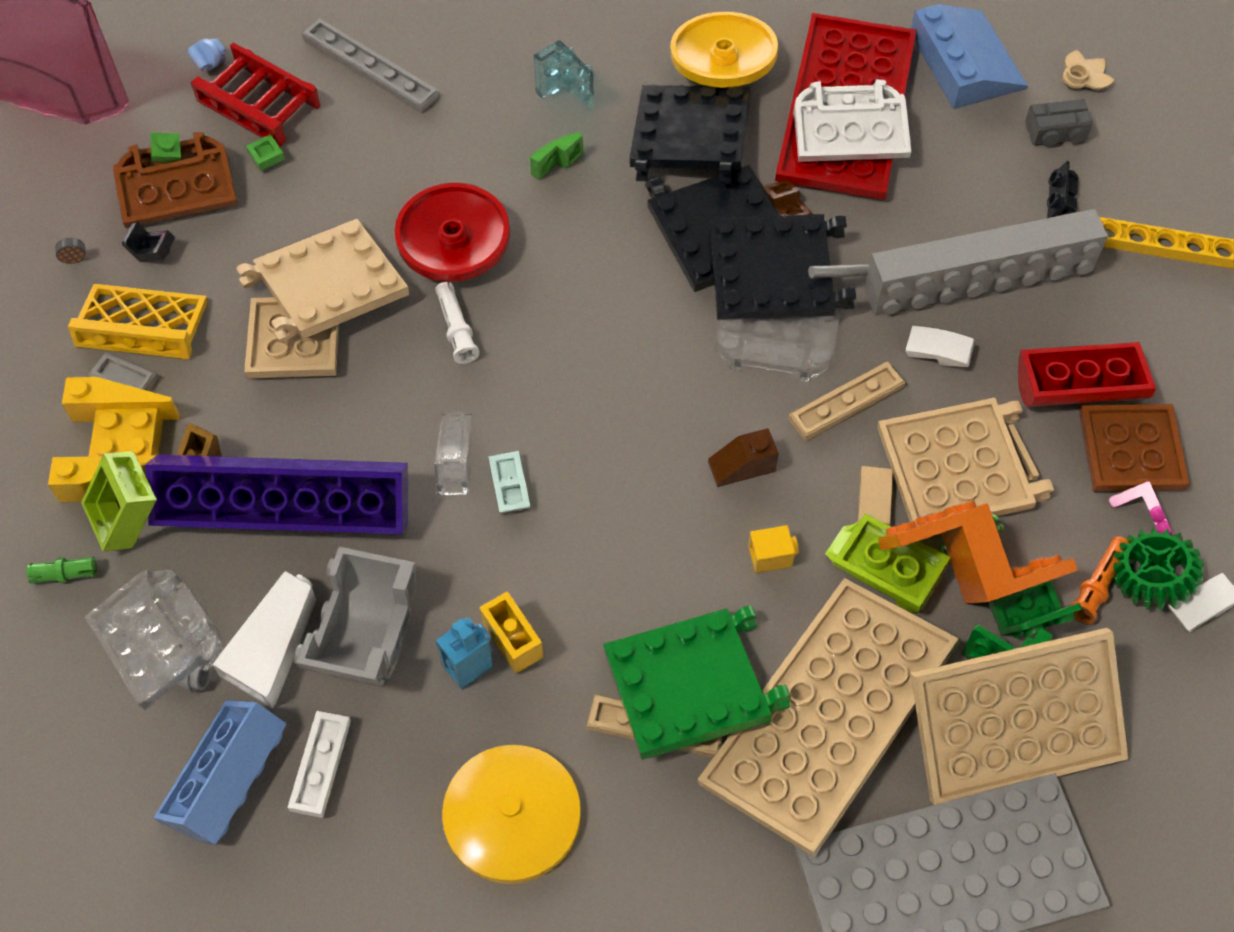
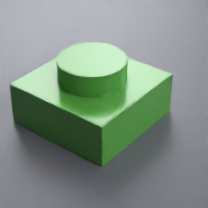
[150,132,181,163]
[246,134,285,171]

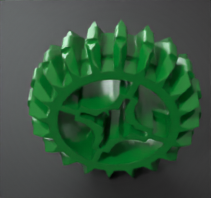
[1113,527,1204,611]

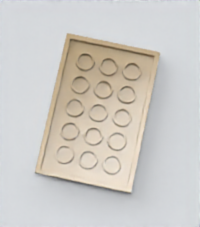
[911,628,1128,805]

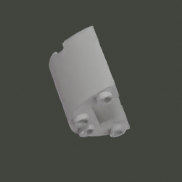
[294,547,416,686]

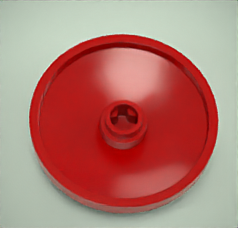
[394,183,510,282]

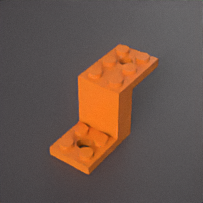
[877,500,1078,604]

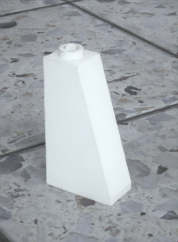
[212,571,317,709]

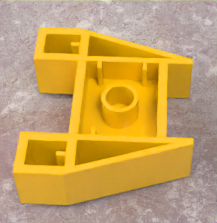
[48,377,180,502]

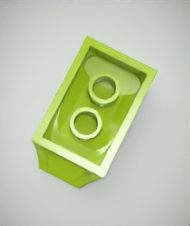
[825,513,951,613]

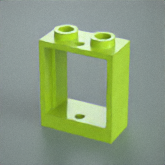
[81,451,157,552]

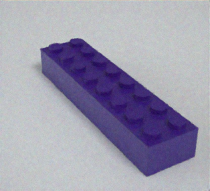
[145,455,408,534]

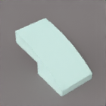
[488,451,530,514]

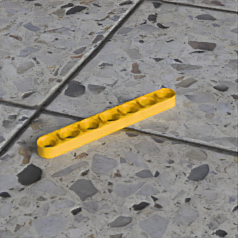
[1099,217,1234,269]

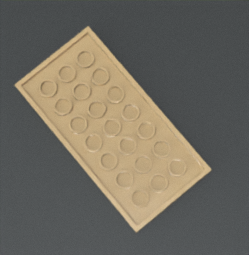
[697,578,959,857]

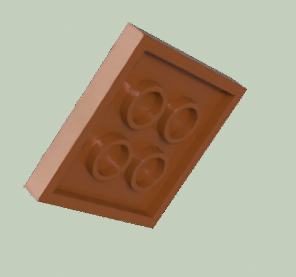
[1079,404,1190,492]

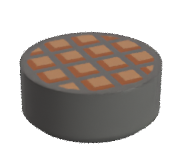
[55,238,86,264]

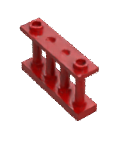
[191,42,321,147]

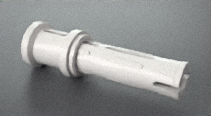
[435,282,480,364]

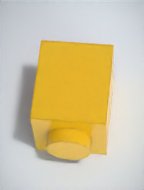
[748,525,799,574]

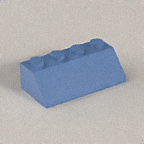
[153,700,287,845]

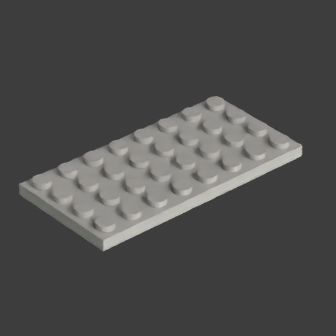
[793,773,1110,932]

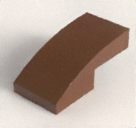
[763,181,812,216]

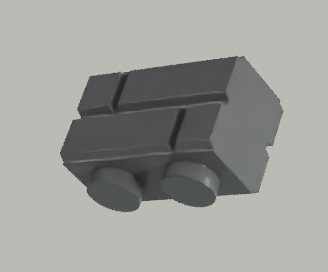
[1025,99,1093,146]

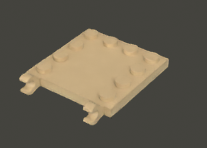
[236,219,409,342]
[877,398,1054,525]

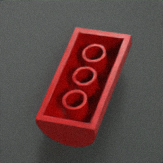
[1018,342,1156,407]

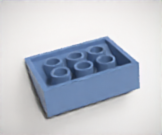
[911,4,1028,109]

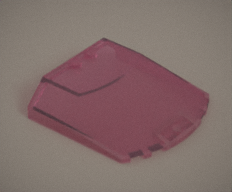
[0,0,129,125]

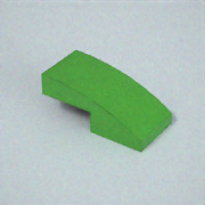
[530,132,584,180]

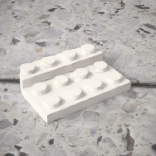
[793,79,911,162]

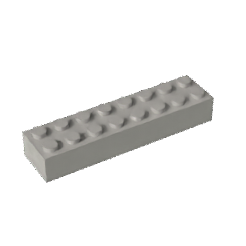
[864,209,1108,316]

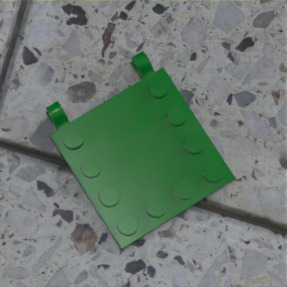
[603,605,791,760]

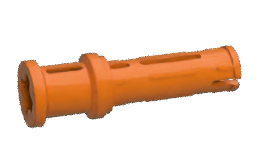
[1070,536,1129,624]

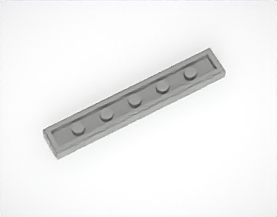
[302,18,440,113]

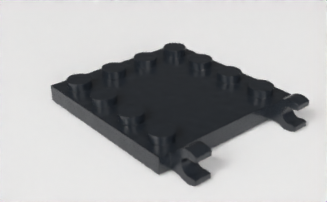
[629,85,750,184]
[647,165,779,292]
[709,214,856,320]

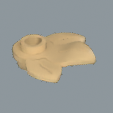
[1062,50,1114,90]

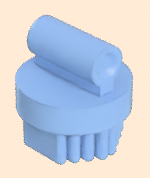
[187,39,226,71]

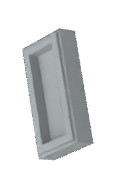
[88,352,158,391]

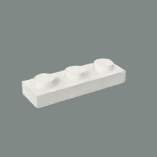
[287,711,351,818]

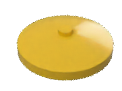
[671,12,778,88]
[442,745,581,884]

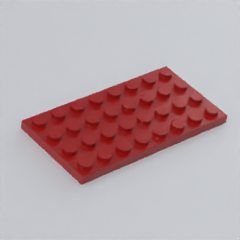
[775,13,916,200]

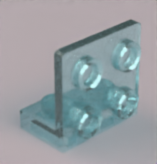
[534,40,595,111]

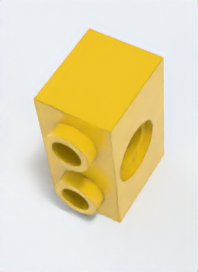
[479,591,544,674]

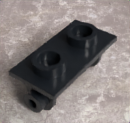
[1047,161,1079,218]

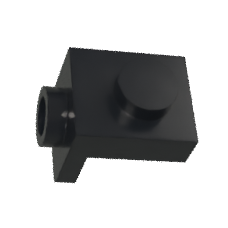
[122,222,176,262]

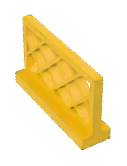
[68,284,208,359]

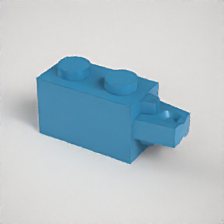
[436,617,493,690]

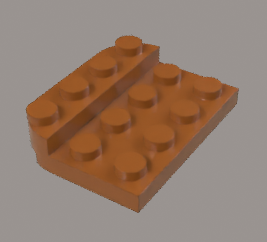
[113,132,238,228]

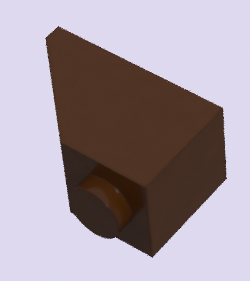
[708,428,779,487]

